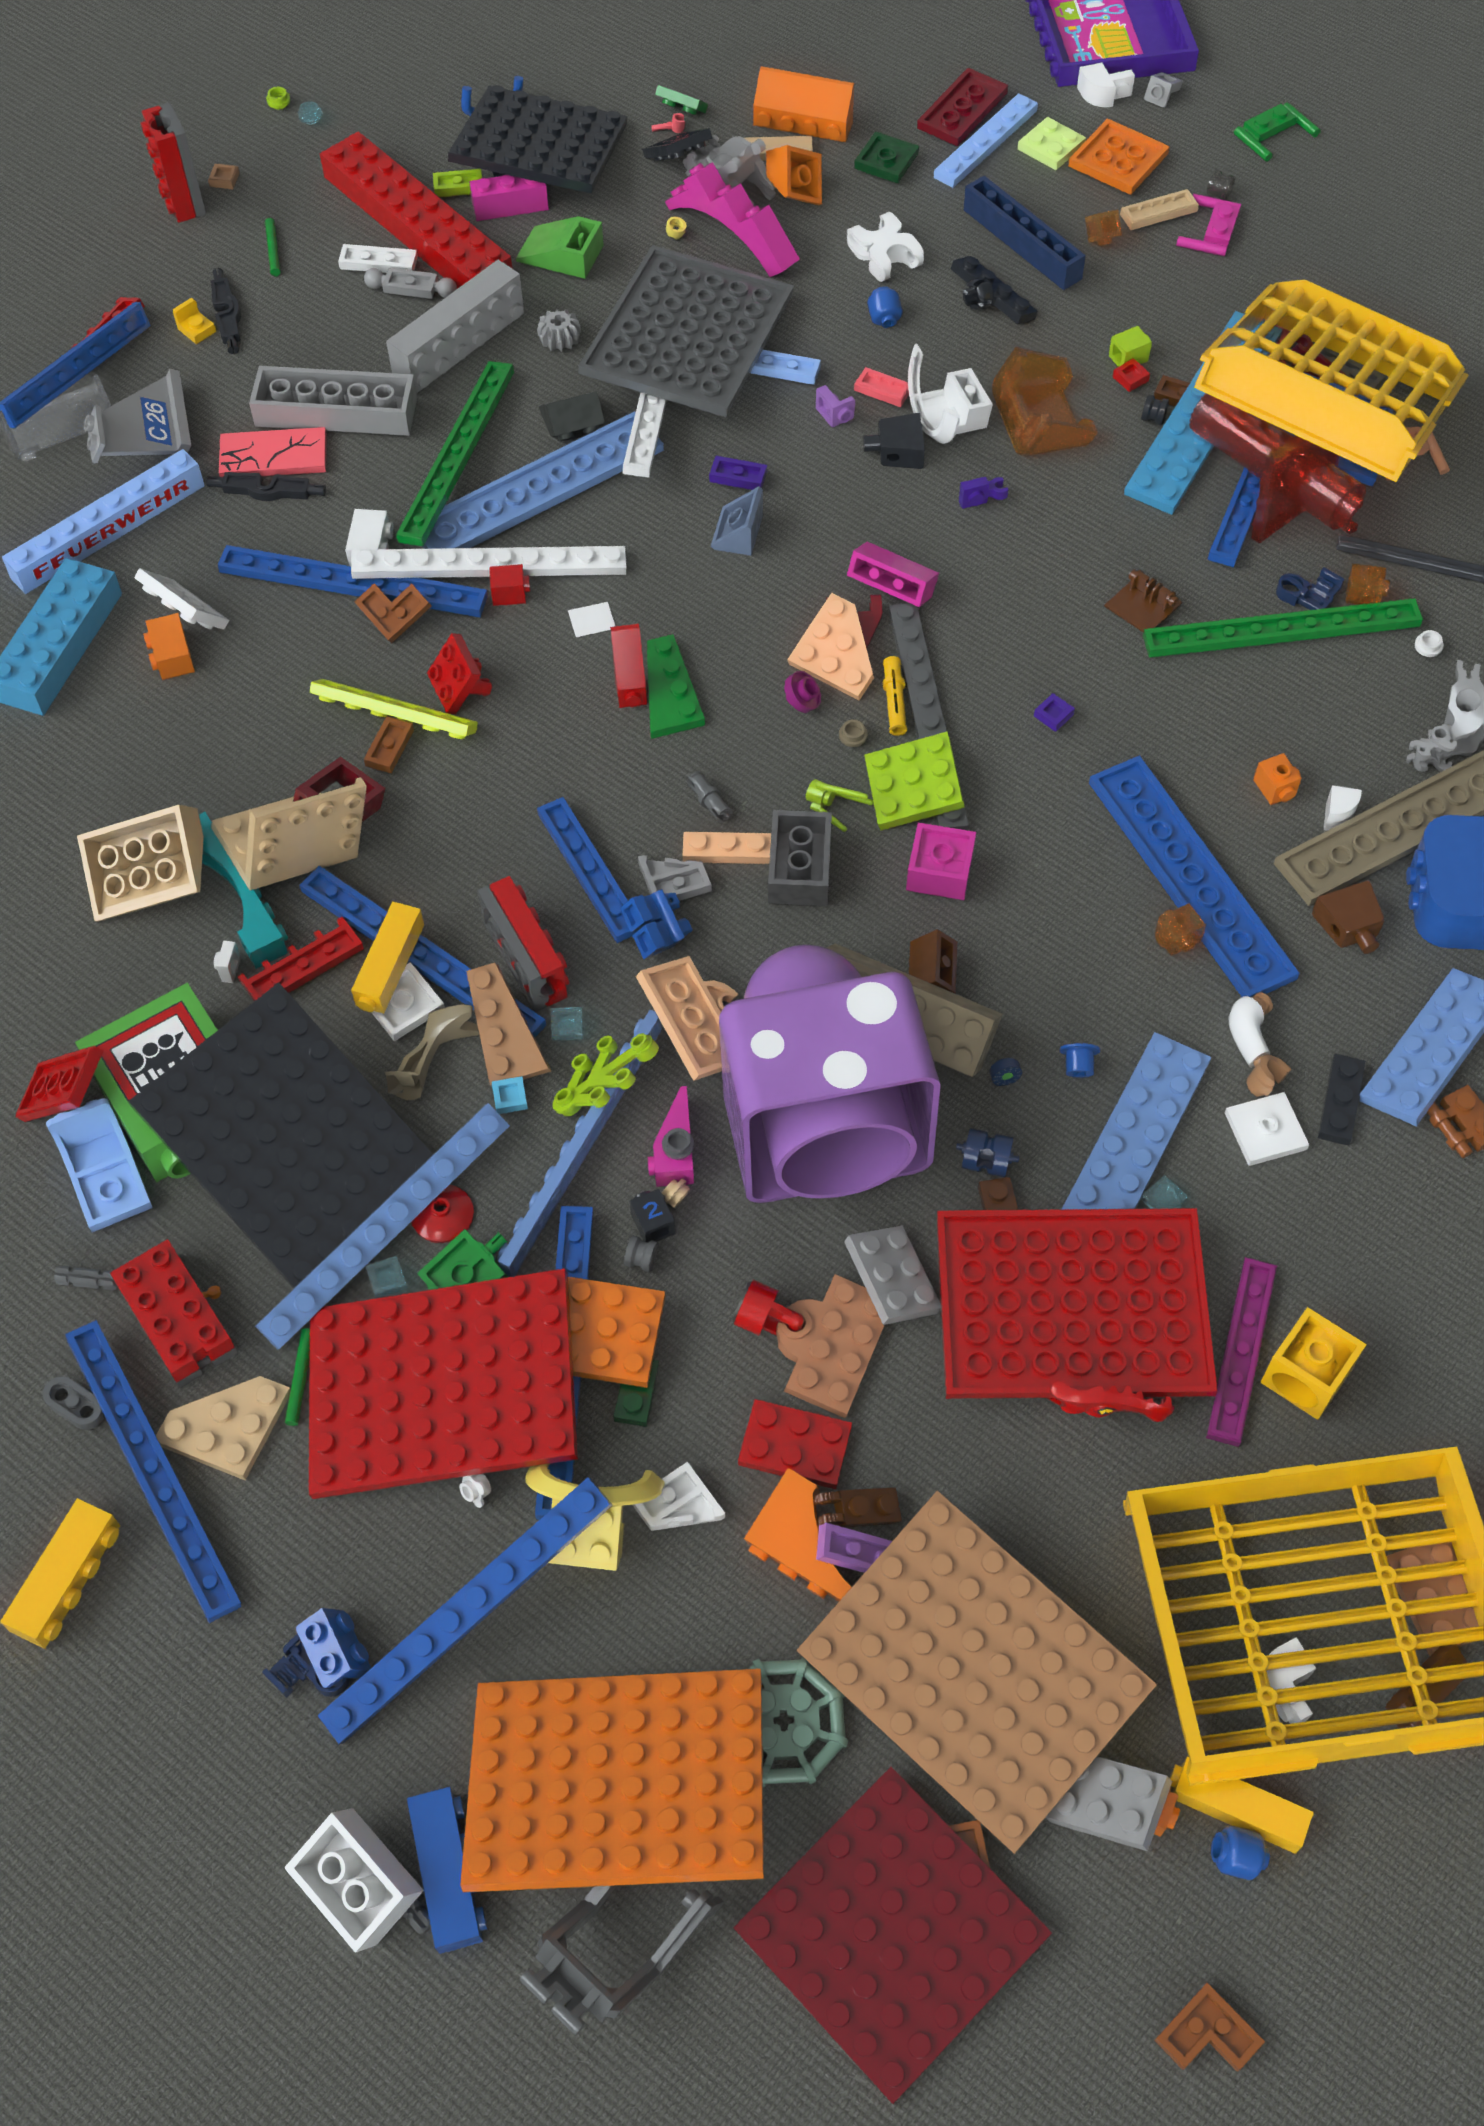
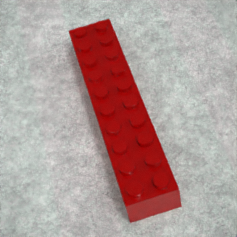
[320,131,513,289]

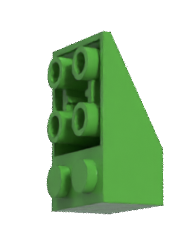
[516,216,604,279]

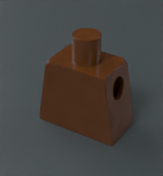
[1312,880,1384,954]

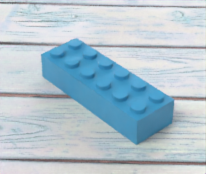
[0,558,122,716]

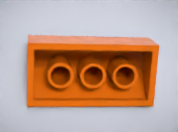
[753,66,854,142]

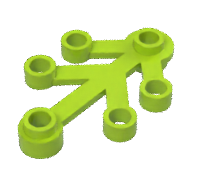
[553,1033,659,1117]

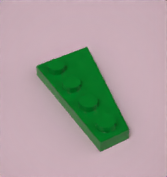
[647,634,705,739]

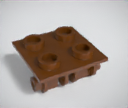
[1104,569,1182,633]

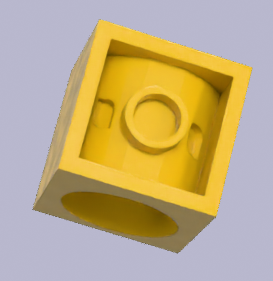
[1260,1307,1367,1420]

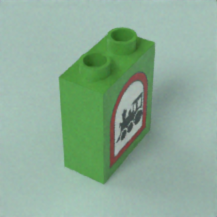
[75,983,218,1183]

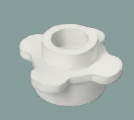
[459,1474,491,1508]

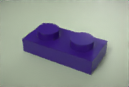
[709,456,767,490]

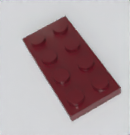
[917,68,1008,146]

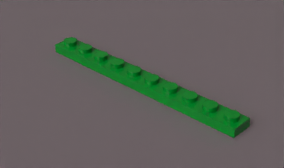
[396,361,514,546]
[1143,598,1423,658]

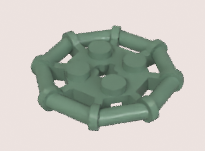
[750,1657,849,1787]

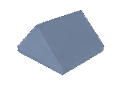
[710,486,763,556]

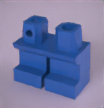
[620,889,692,959]

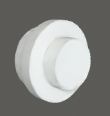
[1414,630,1444,657]

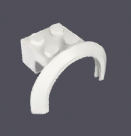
[908,344,993,444]

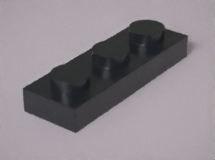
[1317,1054,1366,1146]

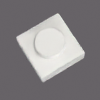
[214,941,241,983]

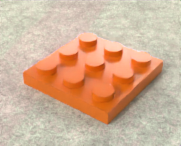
[1068,118,1170,195]
[568,1277,666,1388]

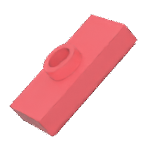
[854,367,909,408]

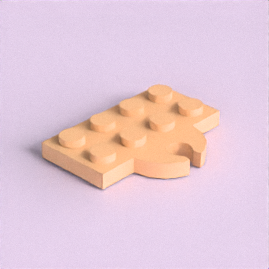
[636,956,739,1081]

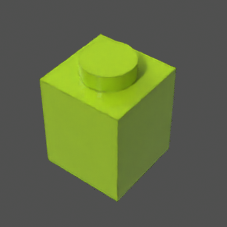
[1109,326,1152,367]

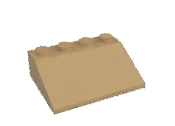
[77,805,203,922]

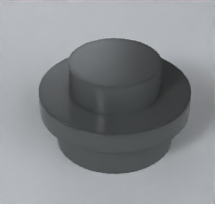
[662,1128,694,1160]

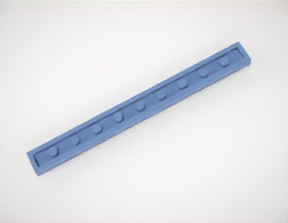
[497,1010,662,1277]
[255,1103,510,1350]

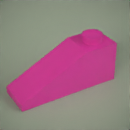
[648,1086,694,1187]

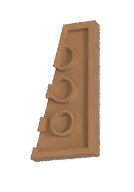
[466,963,552,1086]

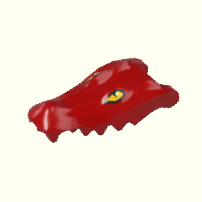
[1047,1381,1175,1422]

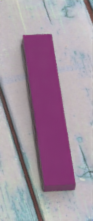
[1206,1257,1277,1447]

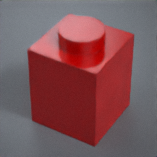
[490,564,530,606]

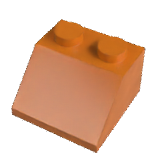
[766,145,822,205]

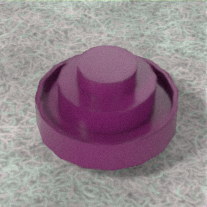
[784,671,821,713]

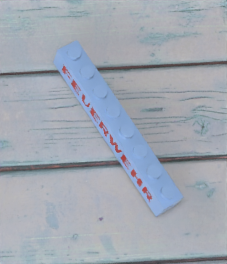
[2,449,205,594]

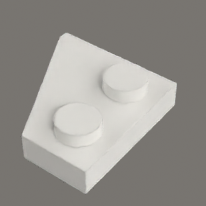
[633,1462,725,1531]

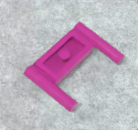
[1176,193,1241,256]

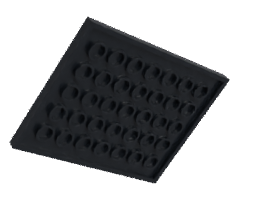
[129,982,433,1289]

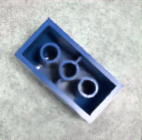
[1406,815,1484,950]

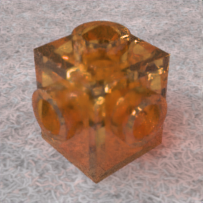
[1345,564,1390,605]
[1155,903,1206,956]

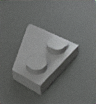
[638,855,712,903]

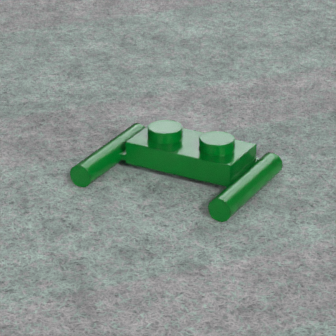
[1234,102,1321,162]

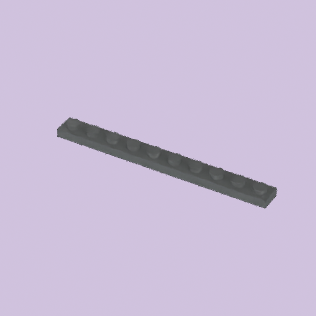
[889,603,969,831]

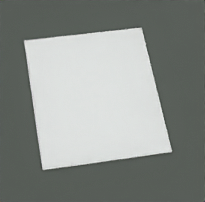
[568,602,615,637]

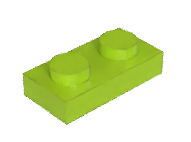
[433,169,482,197]

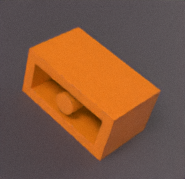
[143,613,195,680]

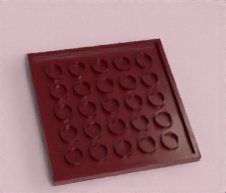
[733,1767,1052,2104]

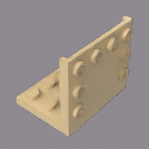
[211,777,367,890]

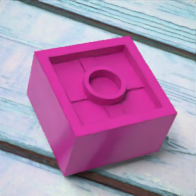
[906,822,976,900]

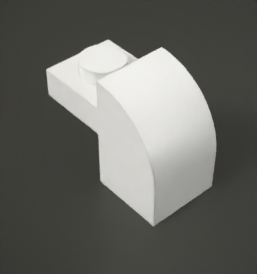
[1077,62,1135,107]
[1256,1637,1316,1724]

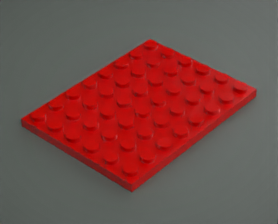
[936,1208,1217,1399]
[309,1268,578,1499]

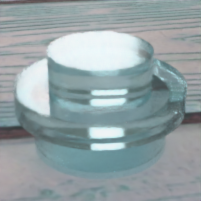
[298,101,322,125]

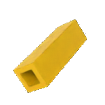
[351,901,424,1014]
[1170,1756,1314,1854]

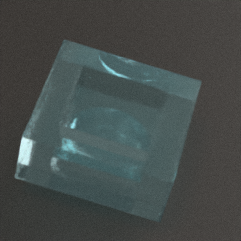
[551,1007,583,1041]
[1141,1175,1188,1209]
[366,1256,407,1298]

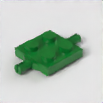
[417,1229,509,1290]

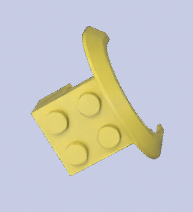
[525,1464,665,1571]

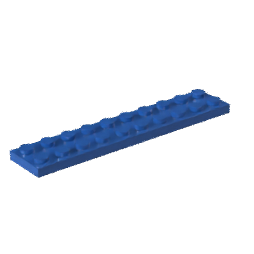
[1089,755,1300,997]

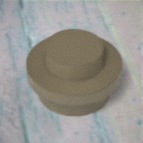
[839,720,867,747]

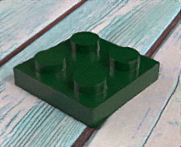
[854,131,919,183]

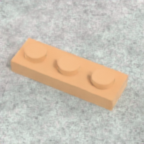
[683,832,771,864]

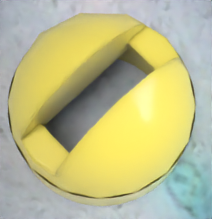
[666,216,687,240]

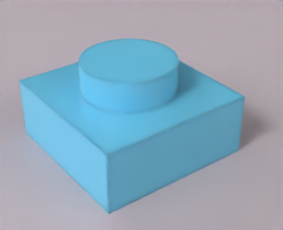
[492,1076,528,1114]

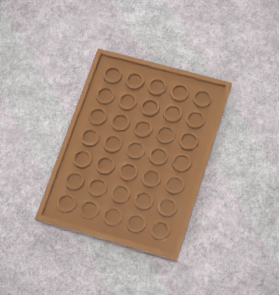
[796,1491,1157,1854]

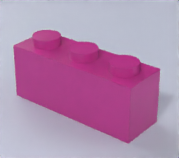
[469,175,549,221]
[847,542,939,607]

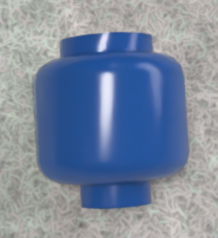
[867,287,903,328]
[1211,1826,1270,1880]

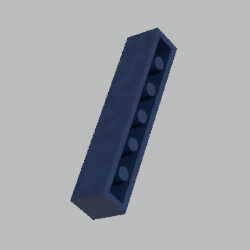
[963,176,1086,290]

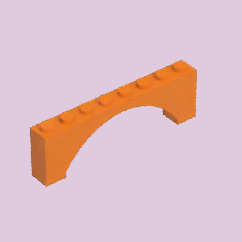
[744,1468,852,1601]

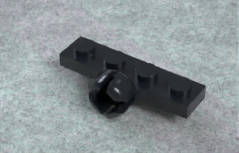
[951,256,1038,324]

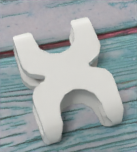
[847,212,924,282]

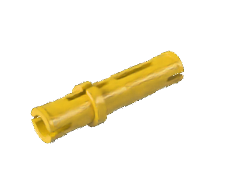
[883,656,907,736]

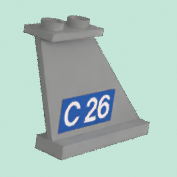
[84,368,191,463]

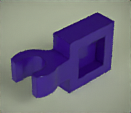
[959,476,1008,509]

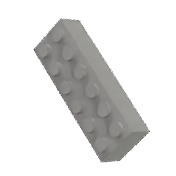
[386,260,524,393]
[249,366,418,436]

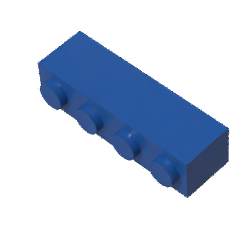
[407,1787,487,1954]

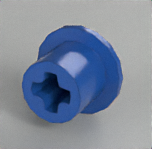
[1060,1043,1100,1077]

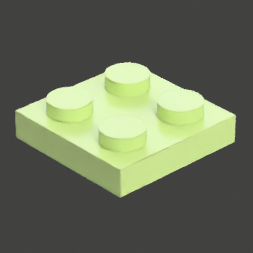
[1018,117,1086,170]

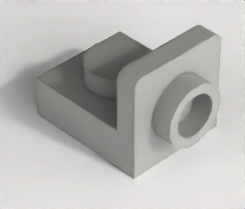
[1144,72,1183,107]

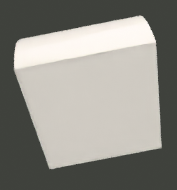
[1324,785,1362,831]

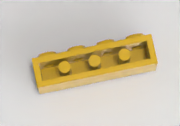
[0,1498,120,1649]

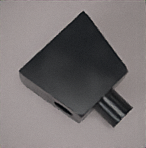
[863,413,925,469]

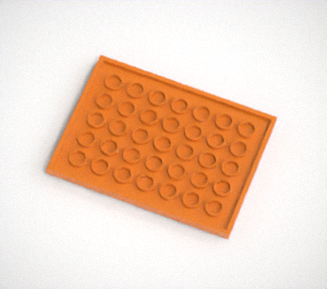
[460,1669,764,1892]

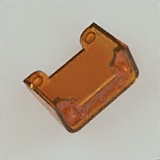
[992,347,1098,456]

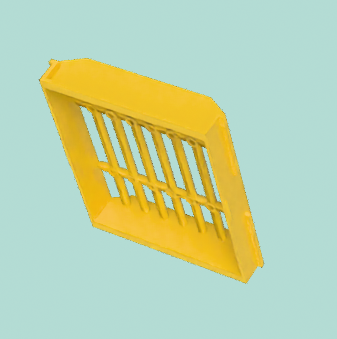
[1194,279,1469,482]
[1123,1447,1484,1786]

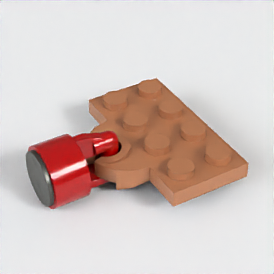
[732,1274,884,1418]

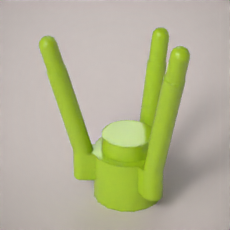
[806,779,873,832]

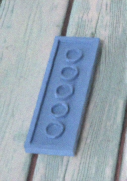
[1360,968,1484,1126]

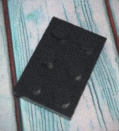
[642,128,713,161]

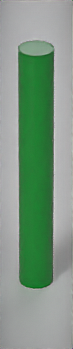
[265,218,280,277]
[285,1328,310,1426]

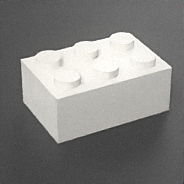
[285,1808,424,1953]

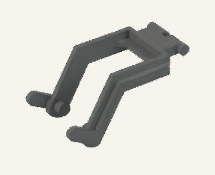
[520,1885,724,2036]

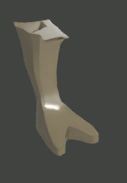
[385,1004,479,1100]

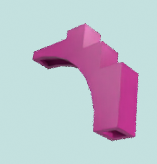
[665,162,800,277]

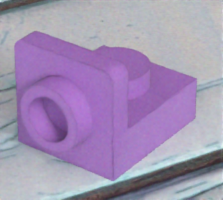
[816,385,855,427]

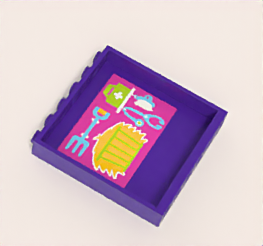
[1025,0,1199,87]

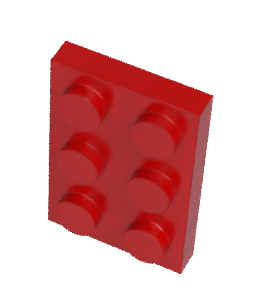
[738,1399,852,1489]

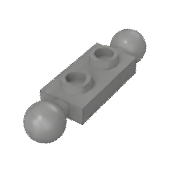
[364,268,457,299]

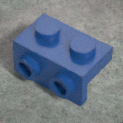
[296,1608,371,1688]

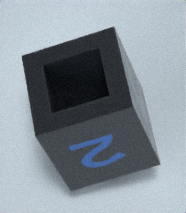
[629,1189,675,1242]

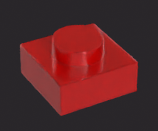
[1113,358,1150,392]

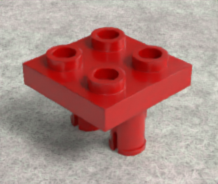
[427,633,492,714]

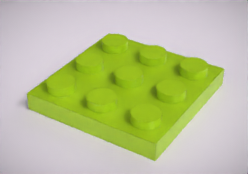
[864,731,965,831]

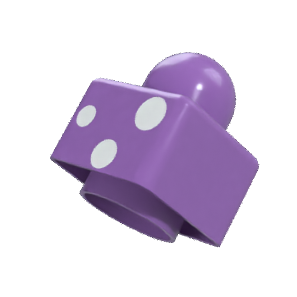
[719,945,940,1203]

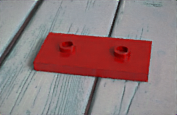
[15,1046,104,1122]

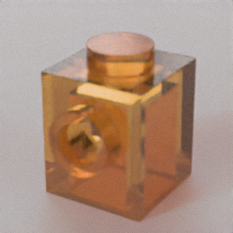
[1085,209,1122,246]

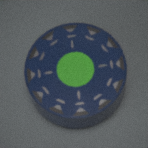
[989,1058,1022,1086]

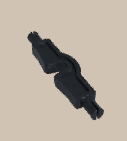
[210,268,241,354]
[206,472,326,501]

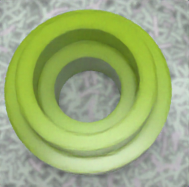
[266,86,290,110]

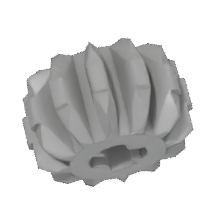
[537,309,581,352]

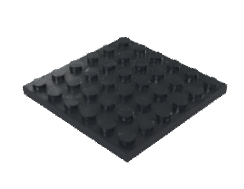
[448,85,627,194]

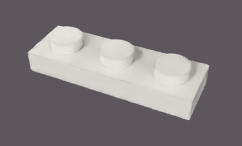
[338,244,418,273]

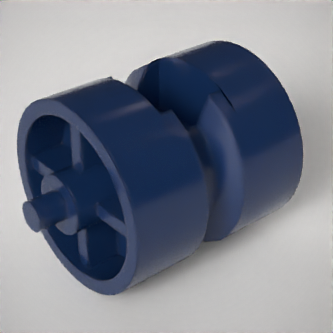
[956,1128,1019,1178]

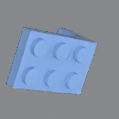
[46,1098,153,1233]

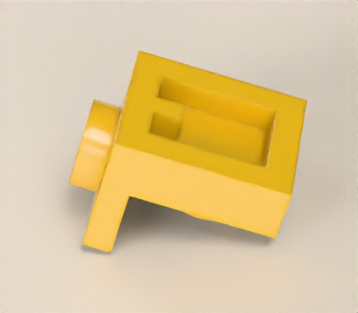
[173,298,216,344]

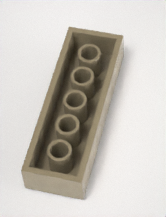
[827,943,1003,1077]

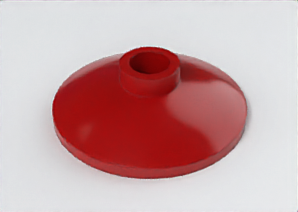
[411,1185,474,1243]

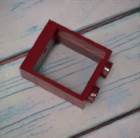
[293,756,386,822]

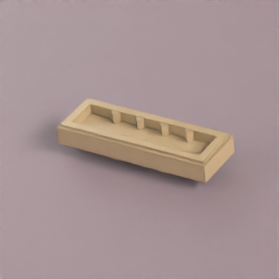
[1120,189,1199,230]

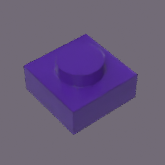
[1034,693,1075,732]

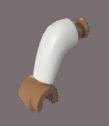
[1228,992,1292,1097]

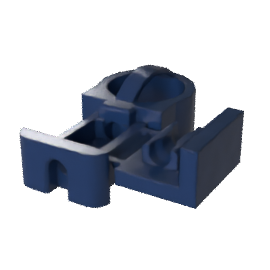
[1276,567,1345,610]
[262,1633,350,1698]

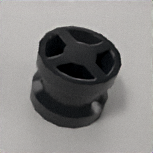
[1141,394,1169,425]

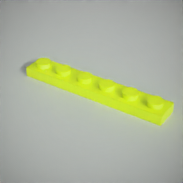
[309,679,478,739]

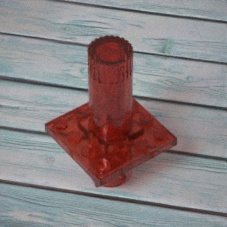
[1189,393,1366,543]

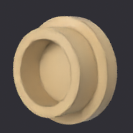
[662,1178,690,1208]

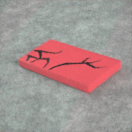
[219,427,327,477]

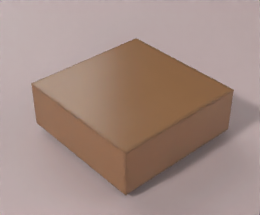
[208,164,240,189]

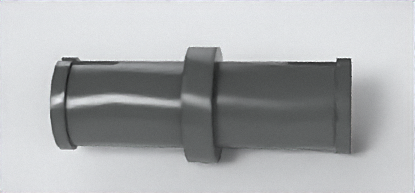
[687,771,733,823]

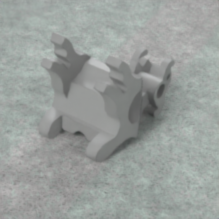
[683,135,776,206]
[1406,660,1484,772]

